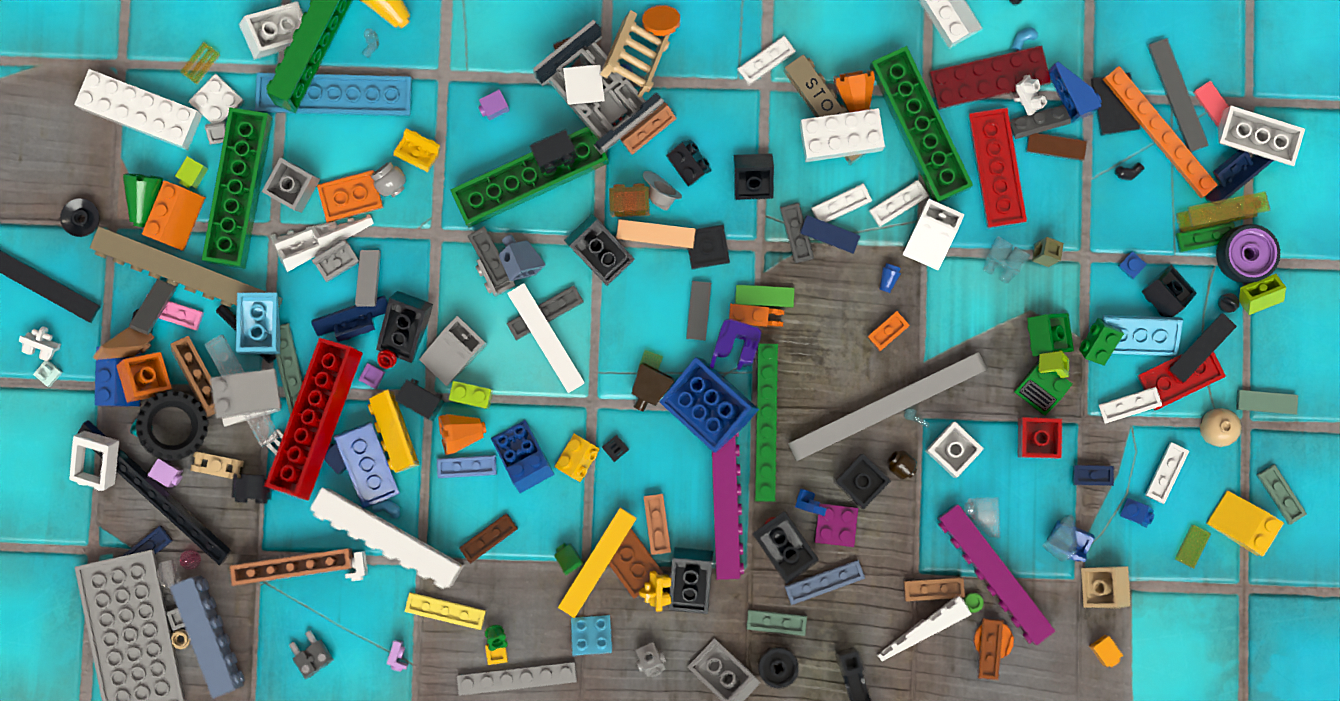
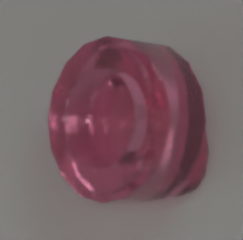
[180,550,201,570]

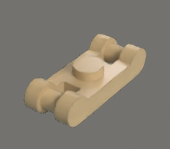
[190,451,244,479]

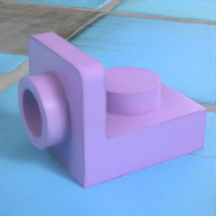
[387,639,409,672]

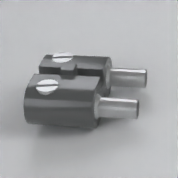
[289,631,334,679]

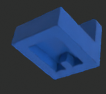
[795,489,827,516]

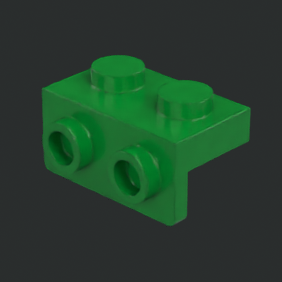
[1079,318,1124,366]

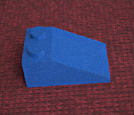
[1048,62,1101,123]

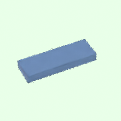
[437,455,497,478]

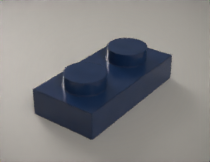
[1073,465,1114,486]

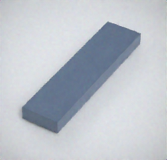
[784,560,865,605]

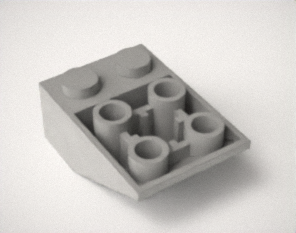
[419,316,488,386]

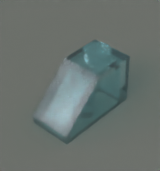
[1042,514,1077,561]

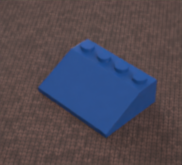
[660,357,759,453]

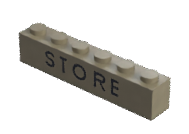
[784,54,867,165]

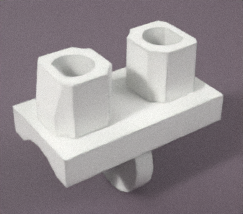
[1013,75,1047,115]
[19,326,61,361]

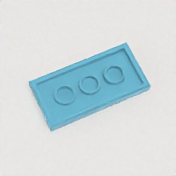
[1103,315,1183,356]

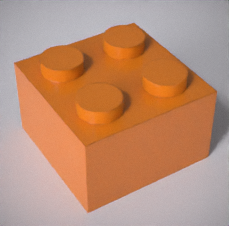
[116,352,172,403]

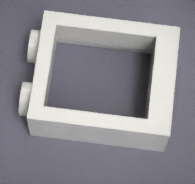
[69,431,119,491]

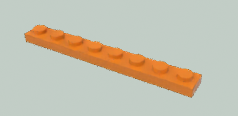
[1103,66,1217,198]

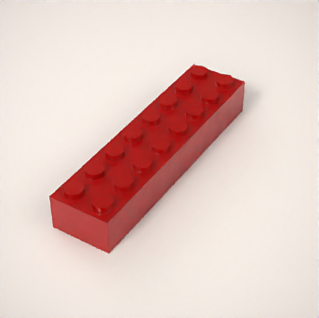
[265,338,363,501]

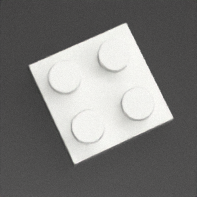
[189,74,245,123]

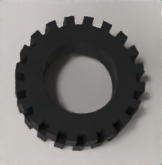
[136,391,208,461]

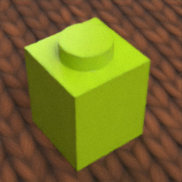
[175,156,208,189]

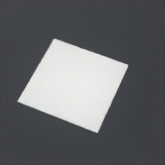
[563,65,605,105]

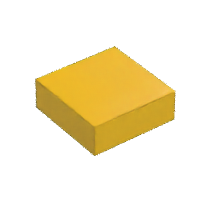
[485,645,508,665]

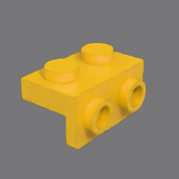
[394,128,440,172]
[554,434,600,482]

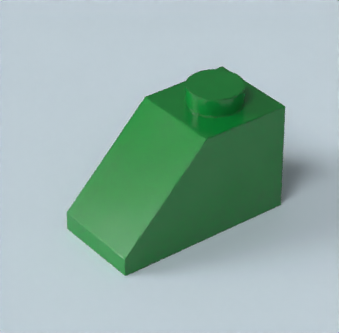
[554,543,584,575]

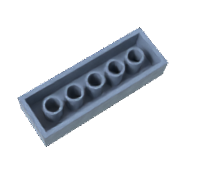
[170,576,245,699]

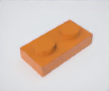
[867,311,910,351]

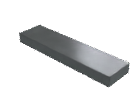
[506,285,584,341]

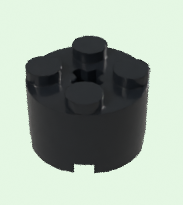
[231,474,272,504]
[758,647,799,689]

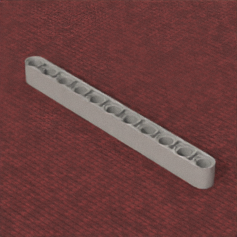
[788,352,988,461]

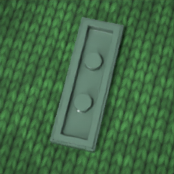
[1237,390,1298,415]
[1257,464,1307,525]
[746,609,807,636]

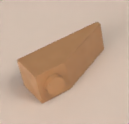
[93,326,155,360]

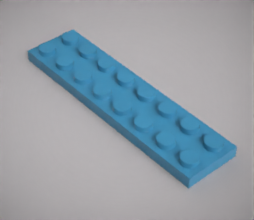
[255,73,412,116]

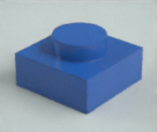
[1118,251,1147,279]

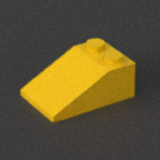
[1206,491,1284,556]

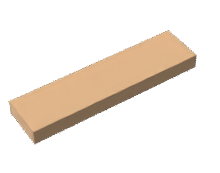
[616,220,696,249]

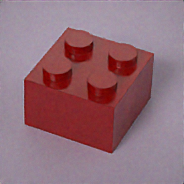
[1018,418,1062,459]

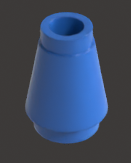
[880,263,901,293]

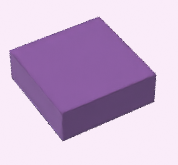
[359,363,386,389]

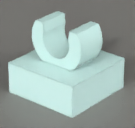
[33,361,63,387]

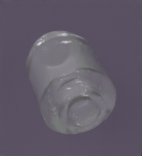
[157,560,181,590]

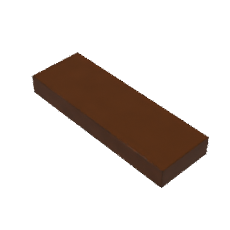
[1026,133,1087,161]
[459,513,518,564]

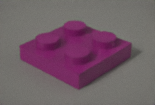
[815,504,858,547]

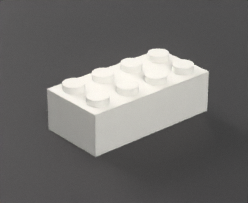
[800,108,885,162]

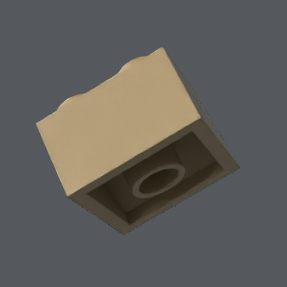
[1081,566,1131,608]

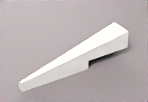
[270,214,373,272]
[877,596,972,661]

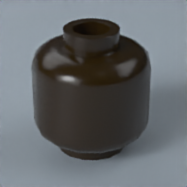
[887,450,917,479]

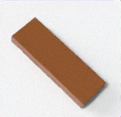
[977,618,1003,680]

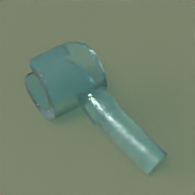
[904,408,930,428]

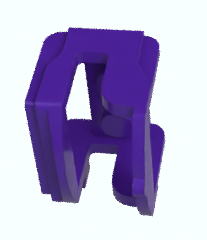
[709,319,761,370]

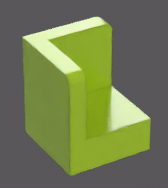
[1039,351,1069,378]

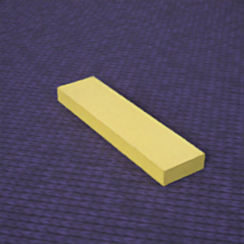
[405,592,486,630]

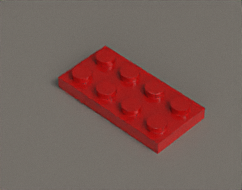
[1137,352,1226,411]

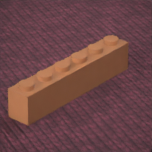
[230,548,353,586]

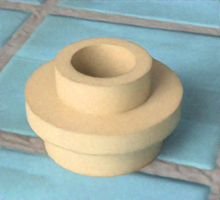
[171,629,191,649]

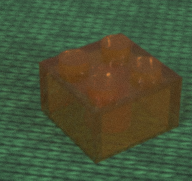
[609,184,650,217]

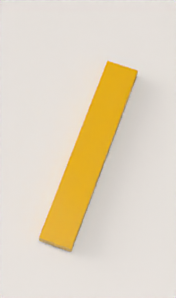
[558,508,637,618]

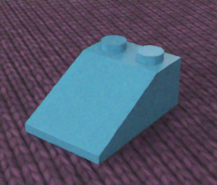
[236,293,281,355]

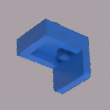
[1120,498,1154,528]

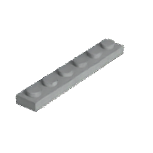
[457,662,577,696]

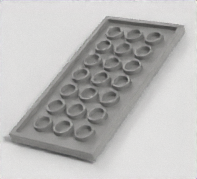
[75,549,185,701]

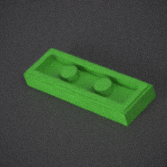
[735,285,794,308]

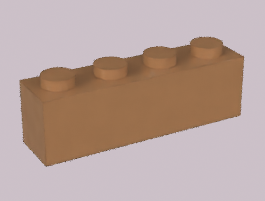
[170,336,216,417]

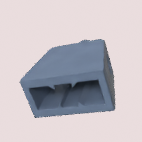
[499,234,546,281]

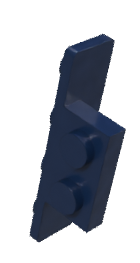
[1205,150,1274,206]
[311,295,388,342]

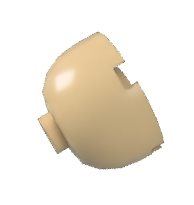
[1200,408,1242,447]

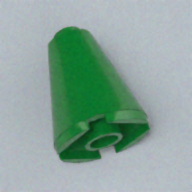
[123,173,163,227]

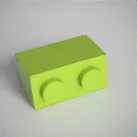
[1239,274,1286,315]
[449,381,493,409]

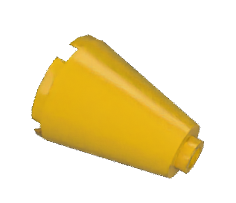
[361,0,410,29]

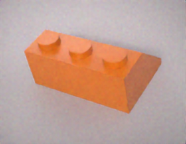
[142,180,206,251]

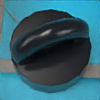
[1218,293,1239,313]

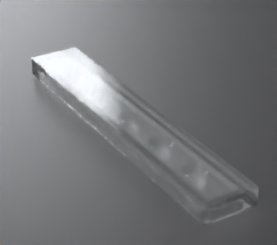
[205,335,280,447]

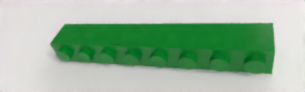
[755,344,778,502]

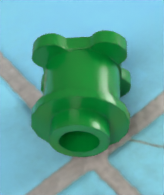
[485,625,508,651]

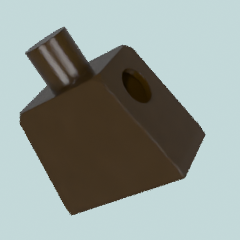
[631,362,675,412]

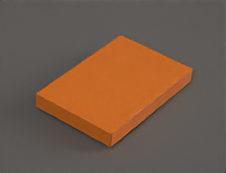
[317,170,384,223]

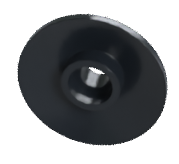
[60,198,100,237]

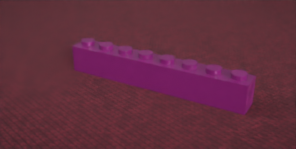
[712,432,744,580]
[937,504,1055,646]

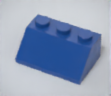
[95,347,142,407]

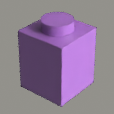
[478,90,510,120]

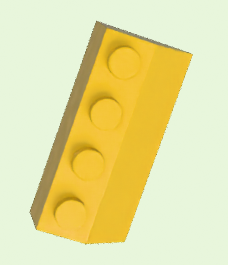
[368,390,420,473]

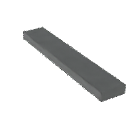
[1147,38,1209,152]

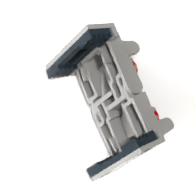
[533,20,664,155]

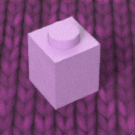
[148,458,183,487]

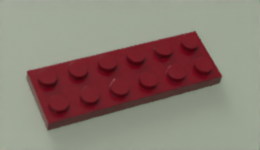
[929,46,1051,110]

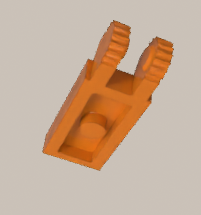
[729,304,784,327]

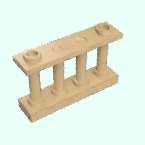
[600,10,670,98]

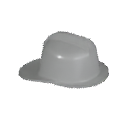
[643,171,682,210]

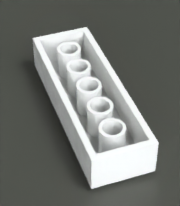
[74,69,202,150]

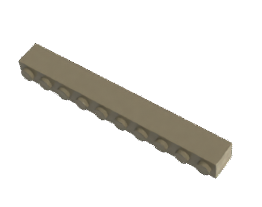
[90,226,283,307]

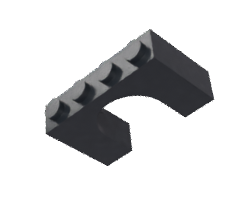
[835,647,871,701]

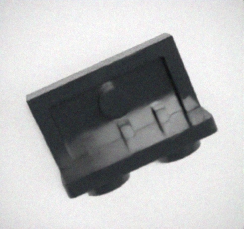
[666,140,712,187]

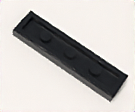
[1168,313,1237,383]

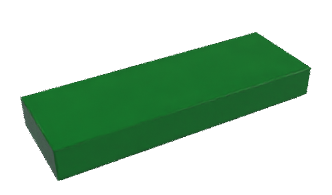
[1176,222,1235,253]

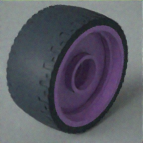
[1216,224,1281,283]

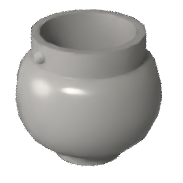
[371,162,406,197]

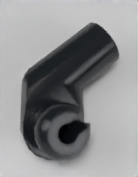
[1115,162,1145,181]

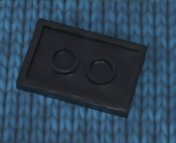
[1091,72,1140,136]

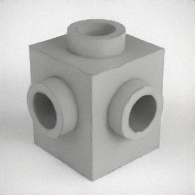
[635,642,666,677]

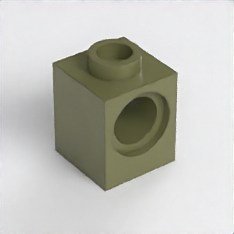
[1032,237,1064,267]

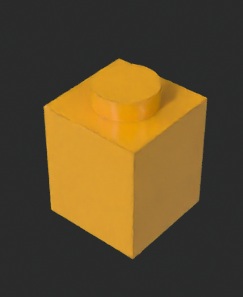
[1089,635,1123,667]

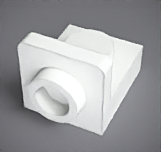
[345,551,368,581]

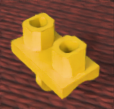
[639,571,671,612]

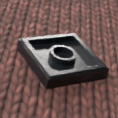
[688,225,730,270]

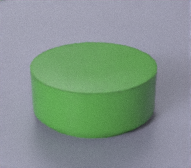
[963,592,984,613]

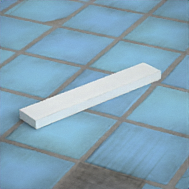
[507,283,585,393]

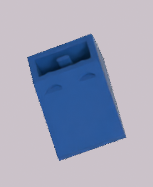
[491,420,555,493]

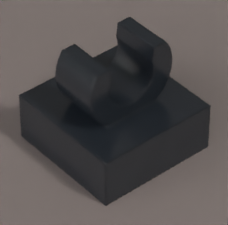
[602,435,629,462]

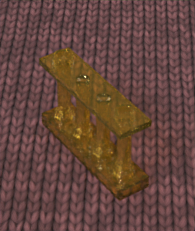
[1176,191,1270,232]

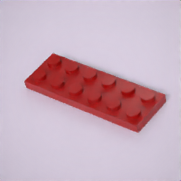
[968,108,1027,228]

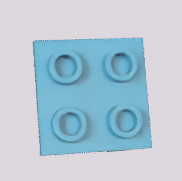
[571,615,612,655]

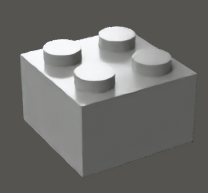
[262,158,320,213]

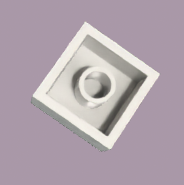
[925,422,984,478]

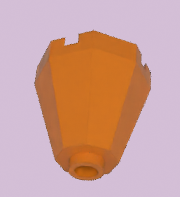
[833,70,875,113]
[438,414,486,455]

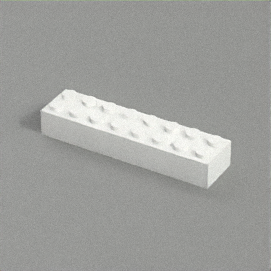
[310,488,464,589]

